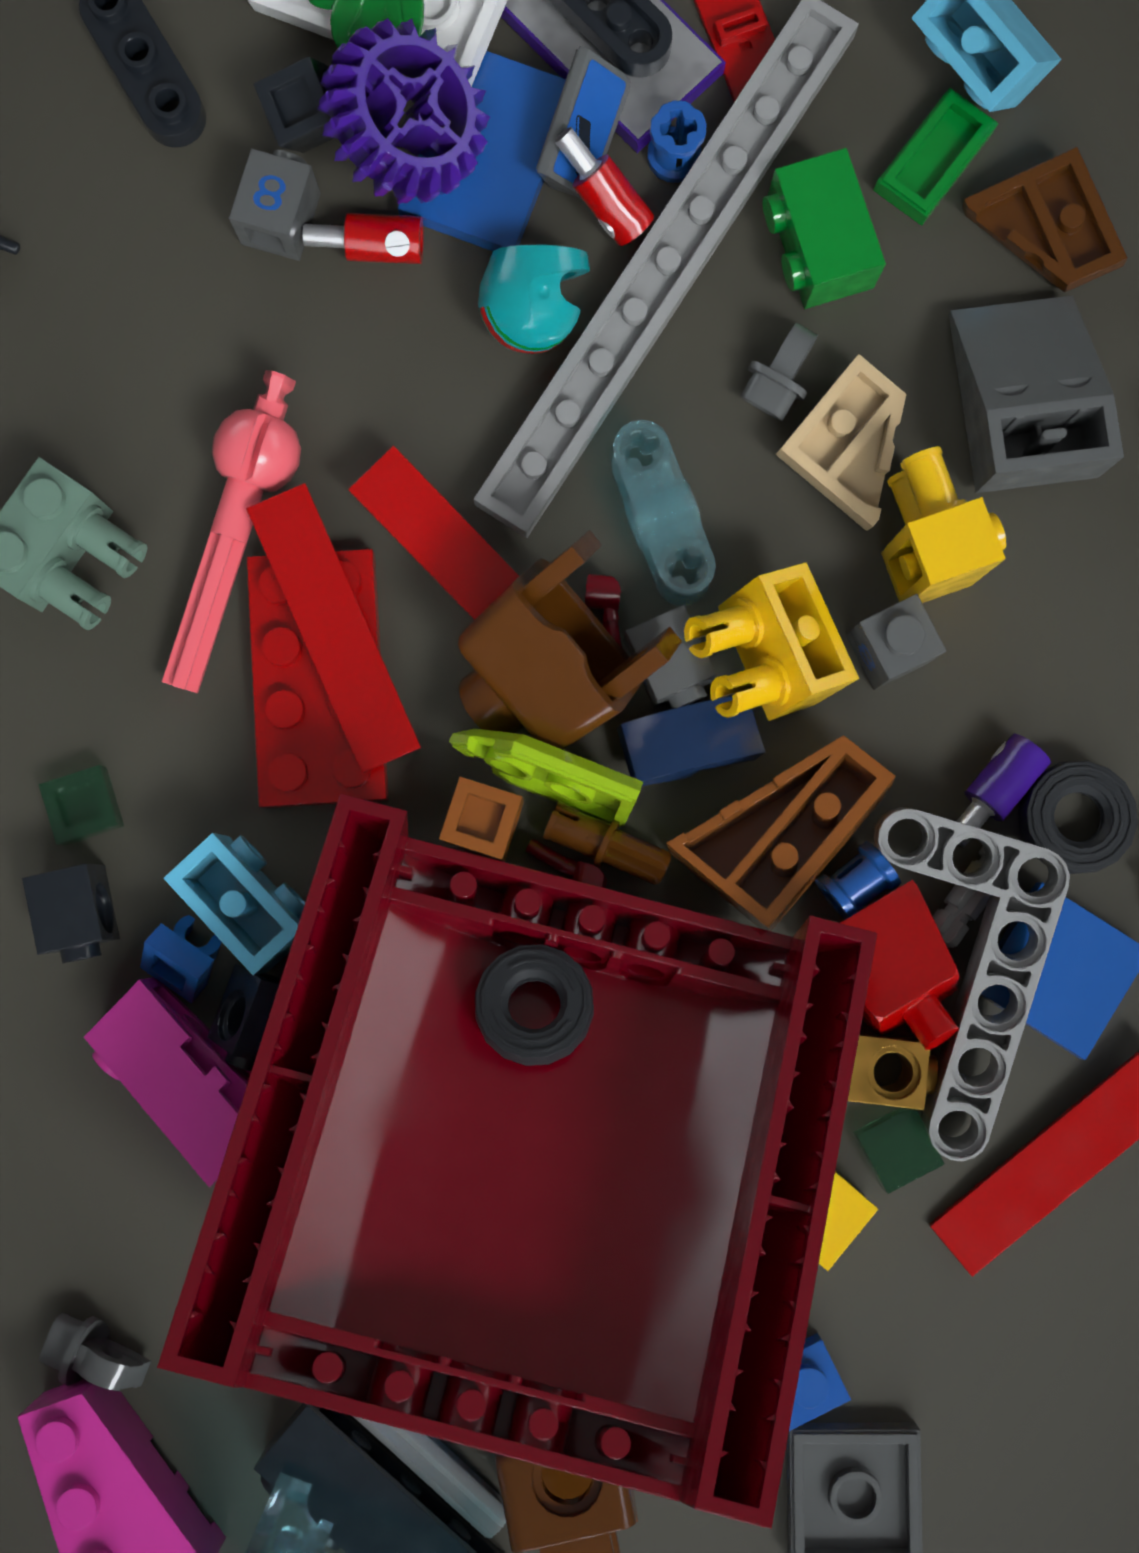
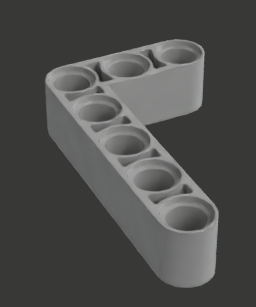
[873,807,1070,1161]

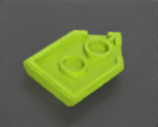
[449,728,643,827]

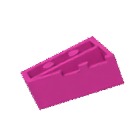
[84,977,251,1188]
[17,1378,226,1553]

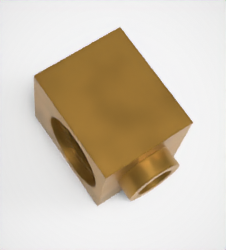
[848,1032,938,1110]

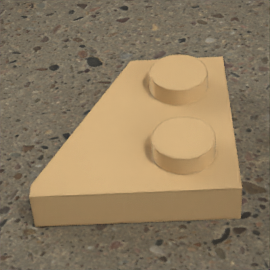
[775,354,906,531]

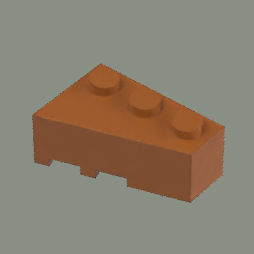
[666,735,896,931]

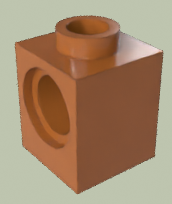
[439,777,524,862]

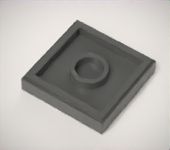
[787,1422,923,1553]

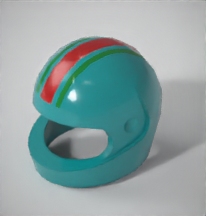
[478,245,590,354]

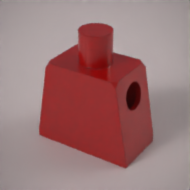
[841,879,959,1050]

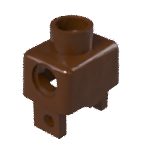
[458,530,682,750]
[495,1454,638,1553]

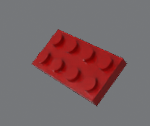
[247,549,389,808]

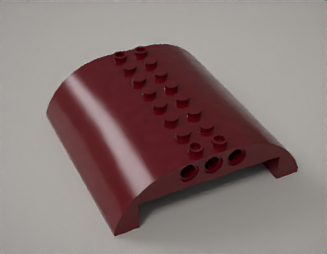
[157,794,877,1530]

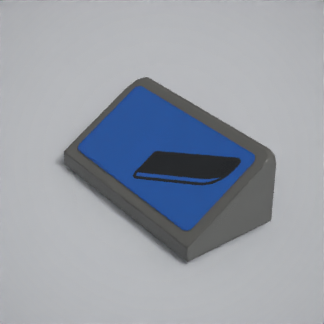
[536,46,631,198]

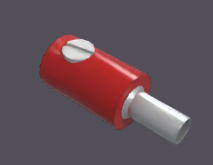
[554,127,654,246]
[303,213,424,264]

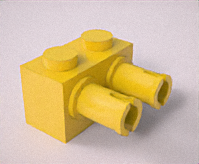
[881,446,1006,603]
[684,562,859,721]

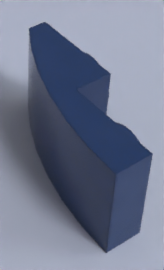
[616,696,765,786]

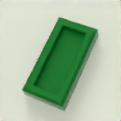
[873,87,999,226]

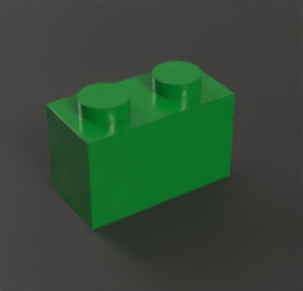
[762,148,886,310]

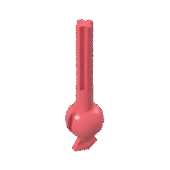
[161,370,301,693]

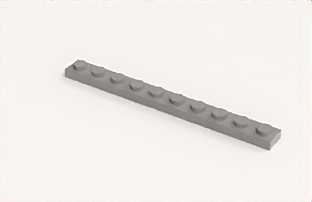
[474,0,859,538]

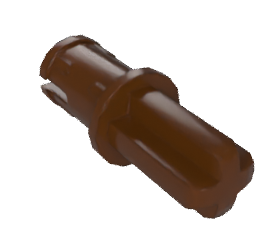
[543,801,671,885]

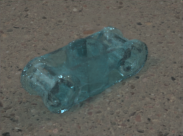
[611,419,716,606]

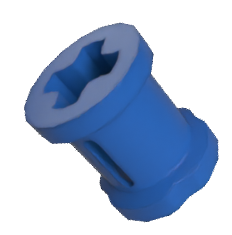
[647,100,706,183]
[815,841,902,920]

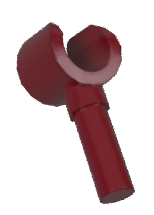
[584,574,622,648]
[525,838,607,888]

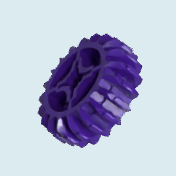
[317,18,490,204]

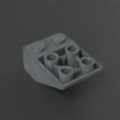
[949,295,1124,493]

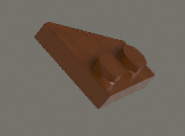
[962,147,1128,293]

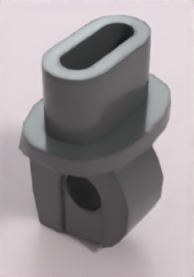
[740,323,819,421]
[39,1313,151,1391]

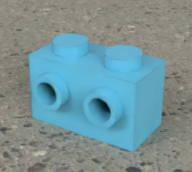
[912,0,1062,112]
[163,833,305,975]

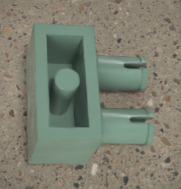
[0,457,148,630]

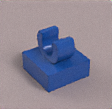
[140,915,222,1004]

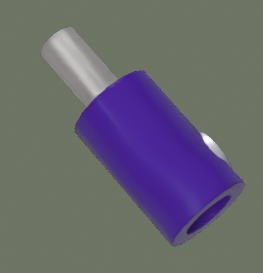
[957,733,1051,847]

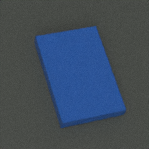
[398,51,566,251]

